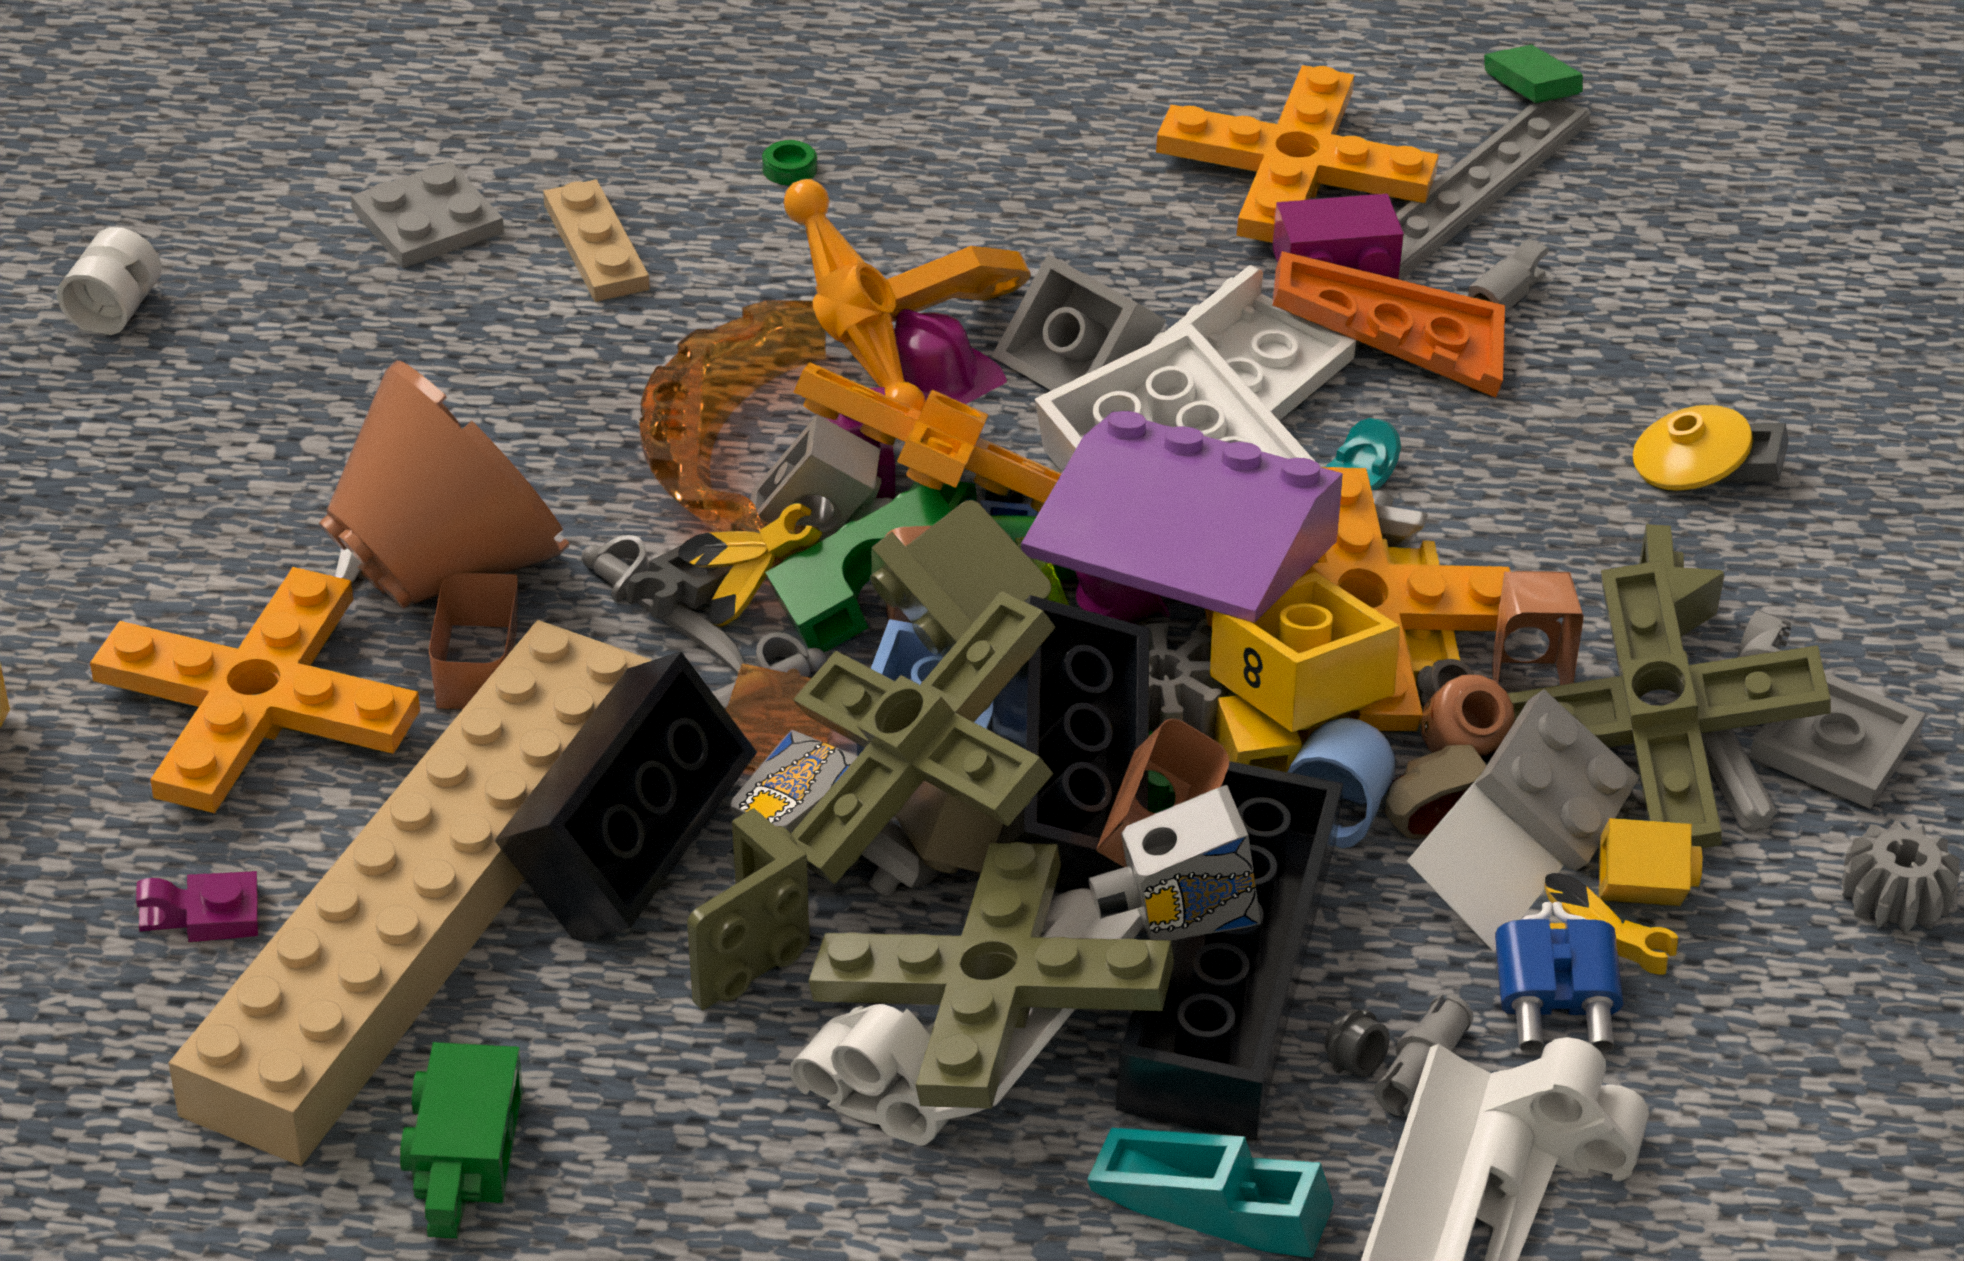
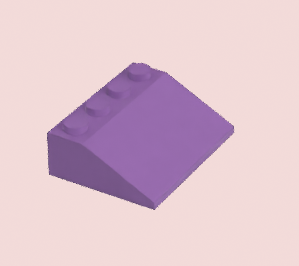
[1021,411,1343,623]

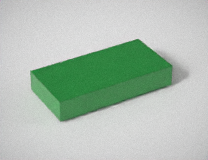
[1484,44,1583,103]

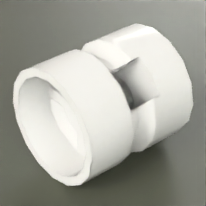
[57,227,162,335]

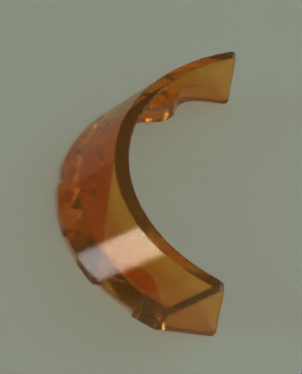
[639,300,826,569]

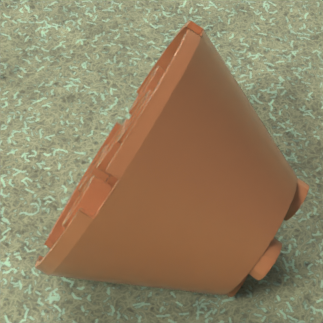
[319,360,569,609]

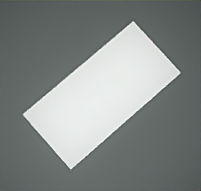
[1407,776,1564,951]

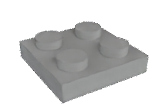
[350,161,504,268]
[1749,673,1926,809]
[1475,689,1640,871]

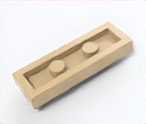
[543,179,650,302]

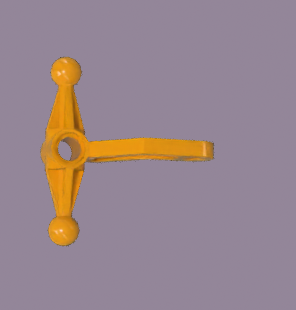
[783,179,1031,411]

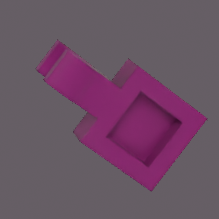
[136,871,258,942]

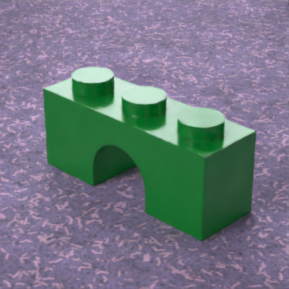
[765,485,952,652]

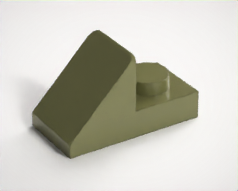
[1639,524,1725,637]

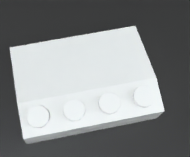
[1035,324,1316,472]

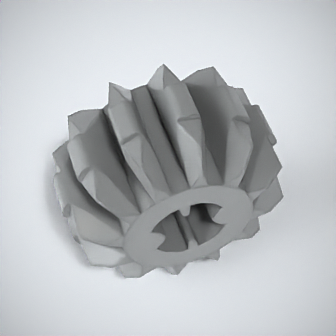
[1841,820,1961,935]

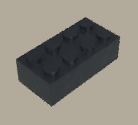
[992,595,1150,890]
[494,651,757,941]

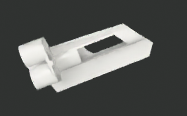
[790,888,1144,1146]
[1361,1037,1649,1261]

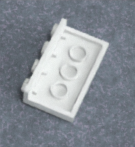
[1150,265,1356,421]

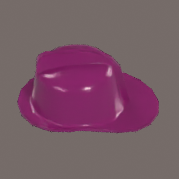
[894,309,1007,404]
[1075,571,1170,624]

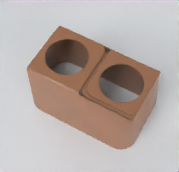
[1492,571,1584,685]
[429,573,518,709]
[1096,719,1229,867]

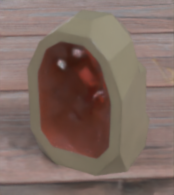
[1385,745,1487,839]

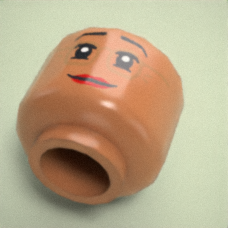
[1420,675,1515,761]

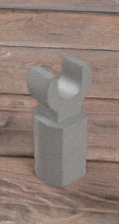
[1468,239,1549,312]

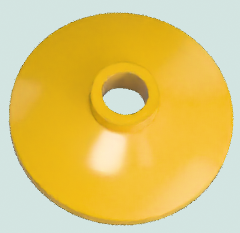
[1633,405,1753,491]

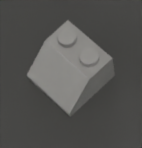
[991,254,1167,391]

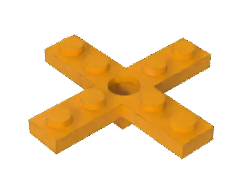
[1156,65,1439,243]
[793,362,1061,512]
[1205,467,1515,731]
[90,567,420,813]

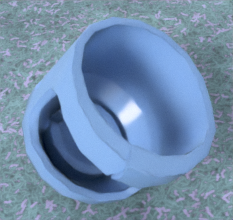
[1287,717,1395,848]

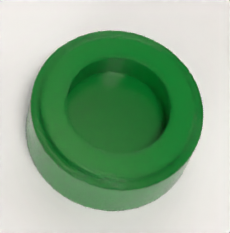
[762,140,817,185]

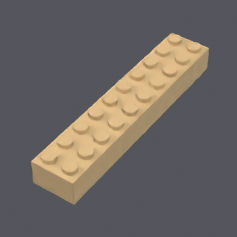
[168,620,652,1166]

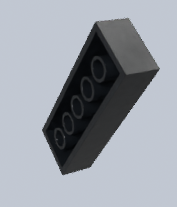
[1116,761,1343,1140]

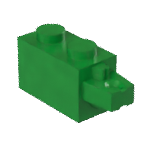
[400,1042,523,1239]

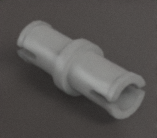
[1374,994,1474,1116]

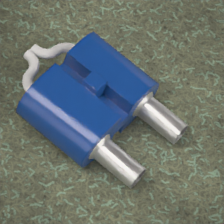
[1495,902,1624,1053]

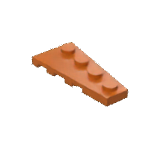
[1273,251,1505,398]

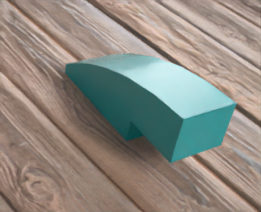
[1087,1127,1334,1258]

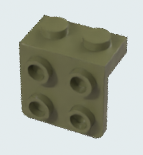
[870,500,1051,657]
[687,808,810,1011]

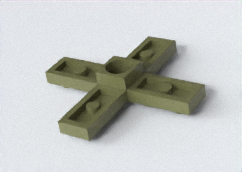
[1507,560,1831,848]
[791,591,1056,885]
[808,842,1174,1109]

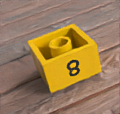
[1210,572,1400,732]

